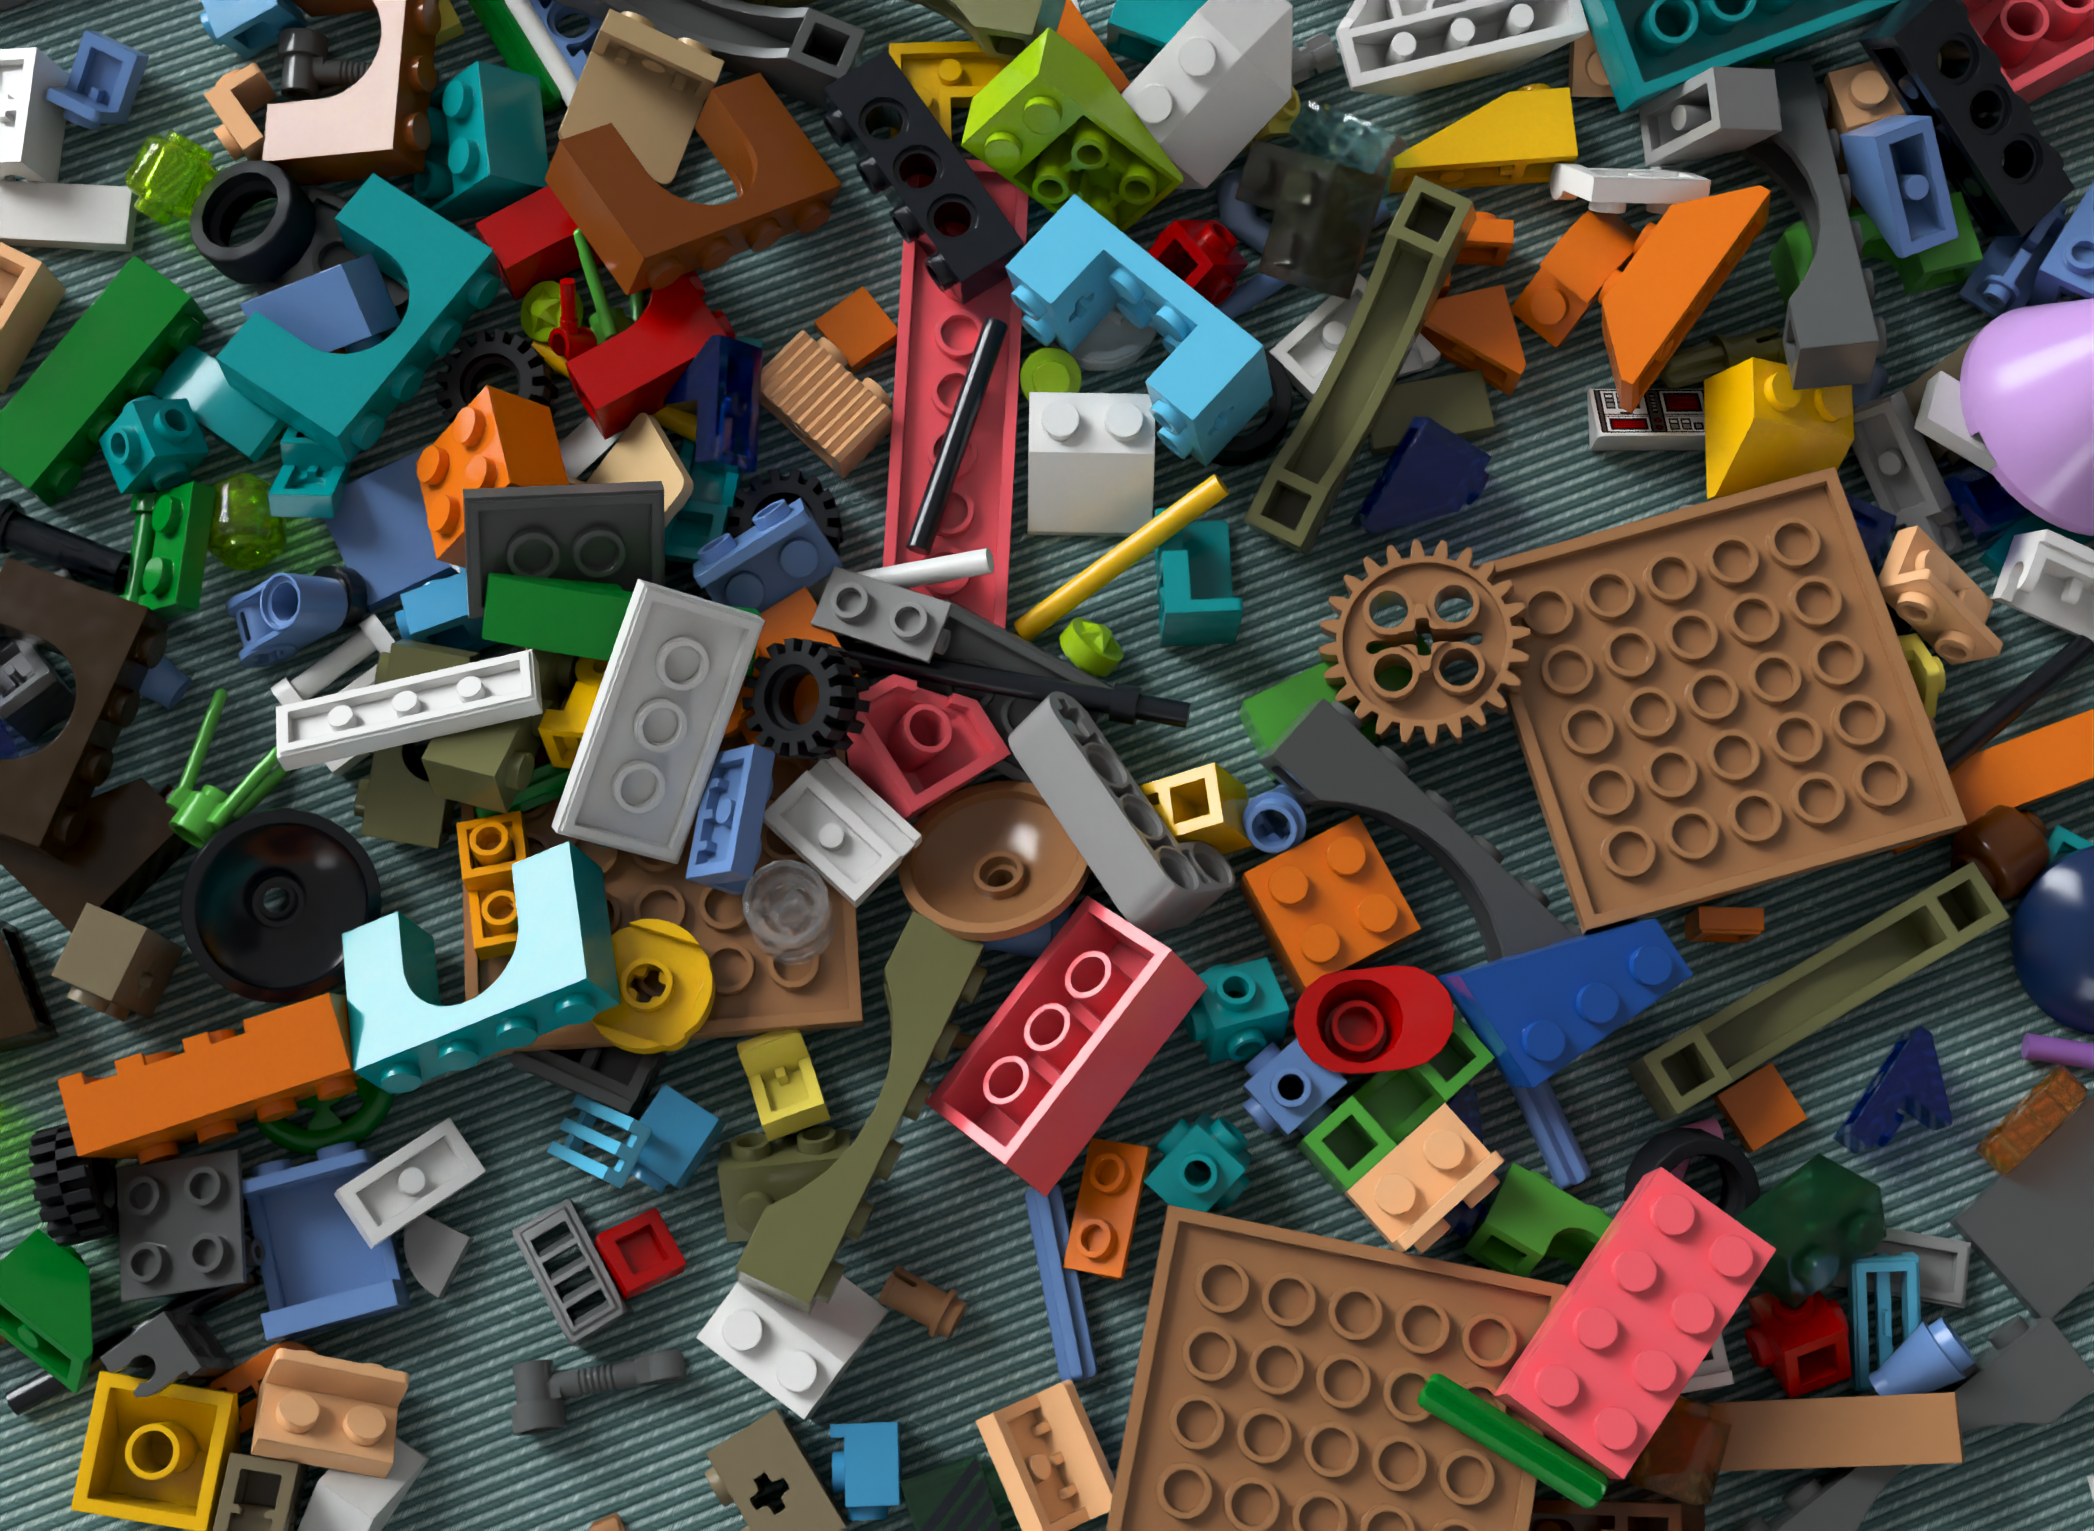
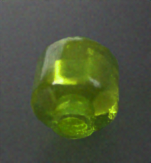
[125,129,219,226]
[207,473,287,571]

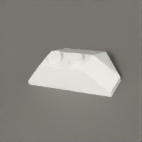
[1121,0,1293,189]
[1335,0,1589,97]

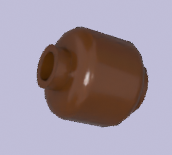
[1950,805,2051,900]

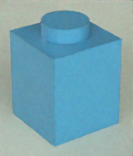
[624,1084,726,1193]

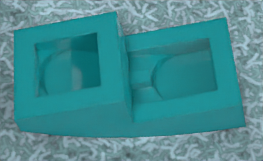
[150,344,287,463]
[268,425,352,518]

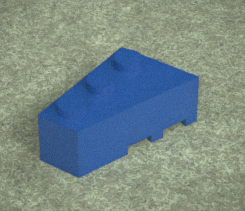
[1437,919,1693,1088]

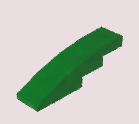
[482,573,761,677]

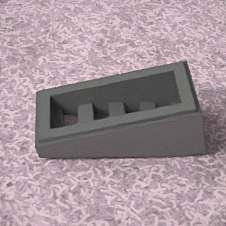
[511,1198,634,1347]

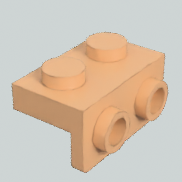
[976,1379,1115,1531]

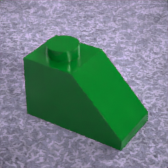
[0,1229,93,1394]

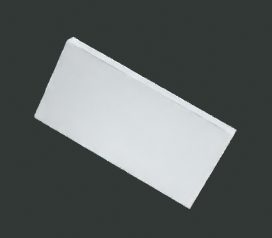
[551,579,765,864]

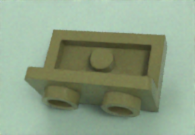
[717,1126,852,1243]

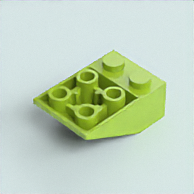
[961,27,1184,232]

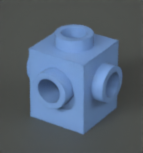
[1242,1038,1347,1137]

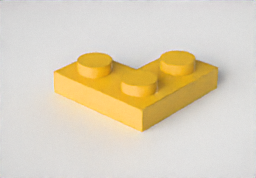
[889,41,1010,141]

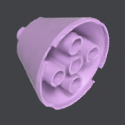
[1960,298,2094,536]

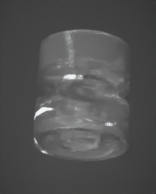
[742,860,835,965]

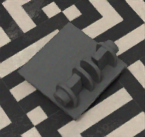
[117,1149,265,1302]

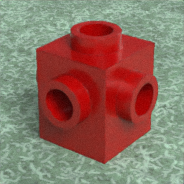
[1148,220,1248,307]
[1745,1280,1852,1399]

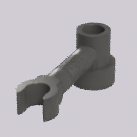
[277,28,440,101]
[510,1349,687,1436]

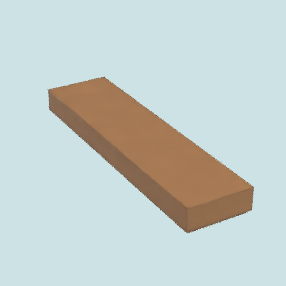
[1679,1392,1965,1473]

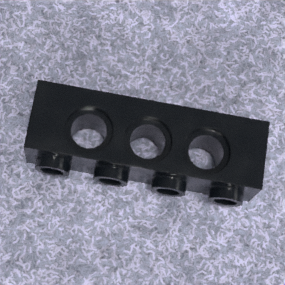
[1858,0,2075,237]
[822,50,1024,305]

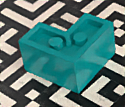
[1154,508,1244,647]

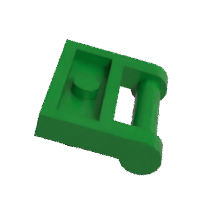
[118,481,216,620]

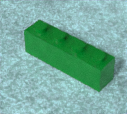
[0,255,208,507]

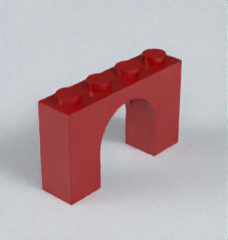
[475,185,737,440]

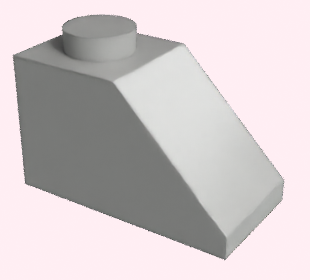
[1638,66,1782,167]

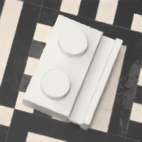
[763,757,922,908]

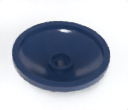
[2010,846,2094,1035]

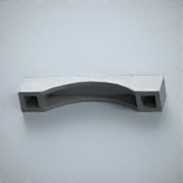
[553,0,866,111]
[1740,60,1887,390]
[1258,698,1583,963]
[1738,1315,2094,1531]

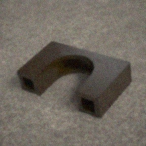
[0,557,169,861]

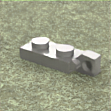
[1851,389,1963,556]

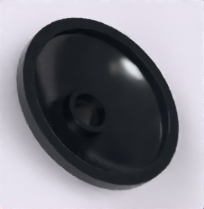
[180,808,382,1003]

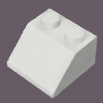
[1027,392,1155,537]
[696,1275,889,1420]

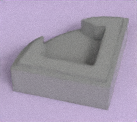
[404,1214,474,1298]

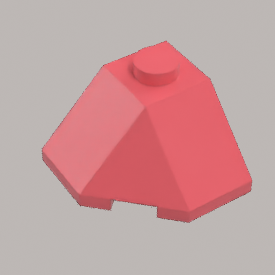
[846,674,1011,822]

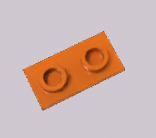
[1063,1138,1151,1281]

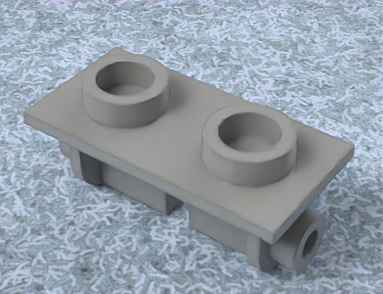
[811,566,953,663]

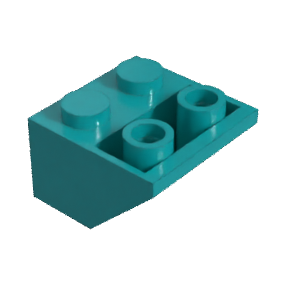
[413,60,549,221]

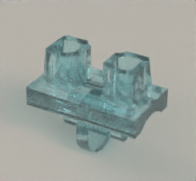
[1290,101,1407,196]

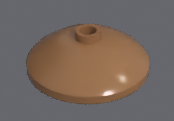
[898,781,1090,941]

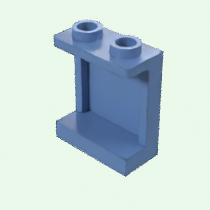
[242,1142,412,1342]

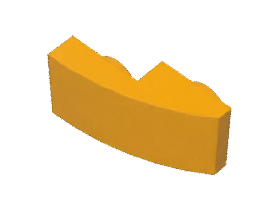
[456,810,531,960]

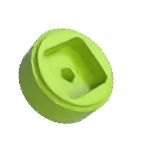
[520,281,583,343]
[1059,617,1124,677]

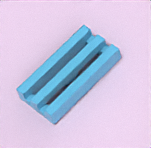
[547,1094,652,1189]
[1846,1252,1921,1391]

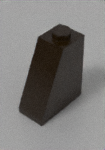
[0,778,192,933]

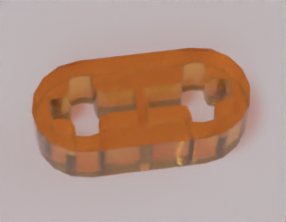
[1976,1066,2088,1175]

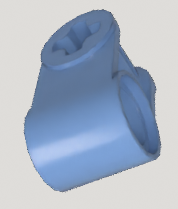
[225,572,348,668]

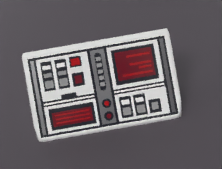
[1587,389,1706,451]

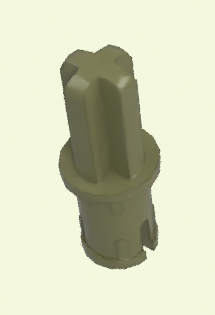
[1659,326,1785,389]

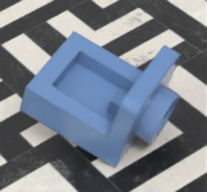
[45,30,149,130]

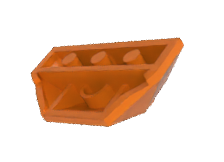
[1598,185,1771,414]

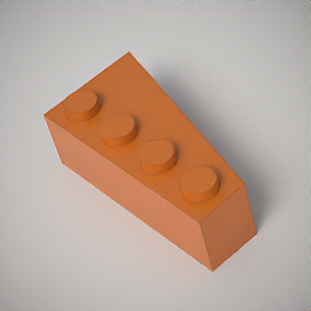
[57,993,363,1165]

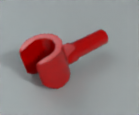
[548,278,597,362]

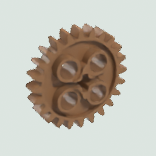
[1319,539,1531,750]

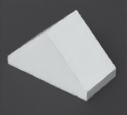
[297,1436,429,1531]

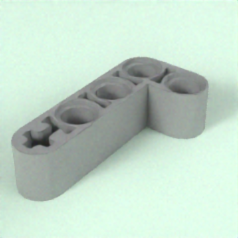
[1008,691,1235,933]

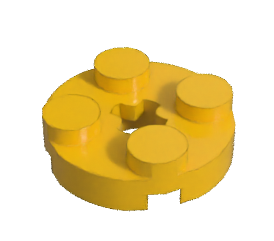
[591,919,716,1054]

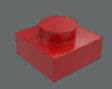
[594,1207,687,1300]

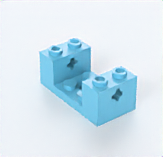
[1005,194,1273,467]

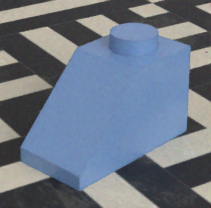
[1839,115,1959,258]
[240,253,401,353]

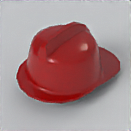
[1293,965,1455,1074]

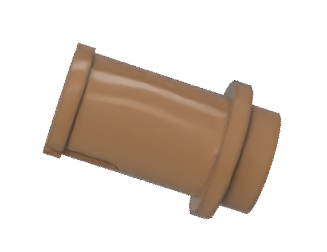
[878,1264,968,1339]

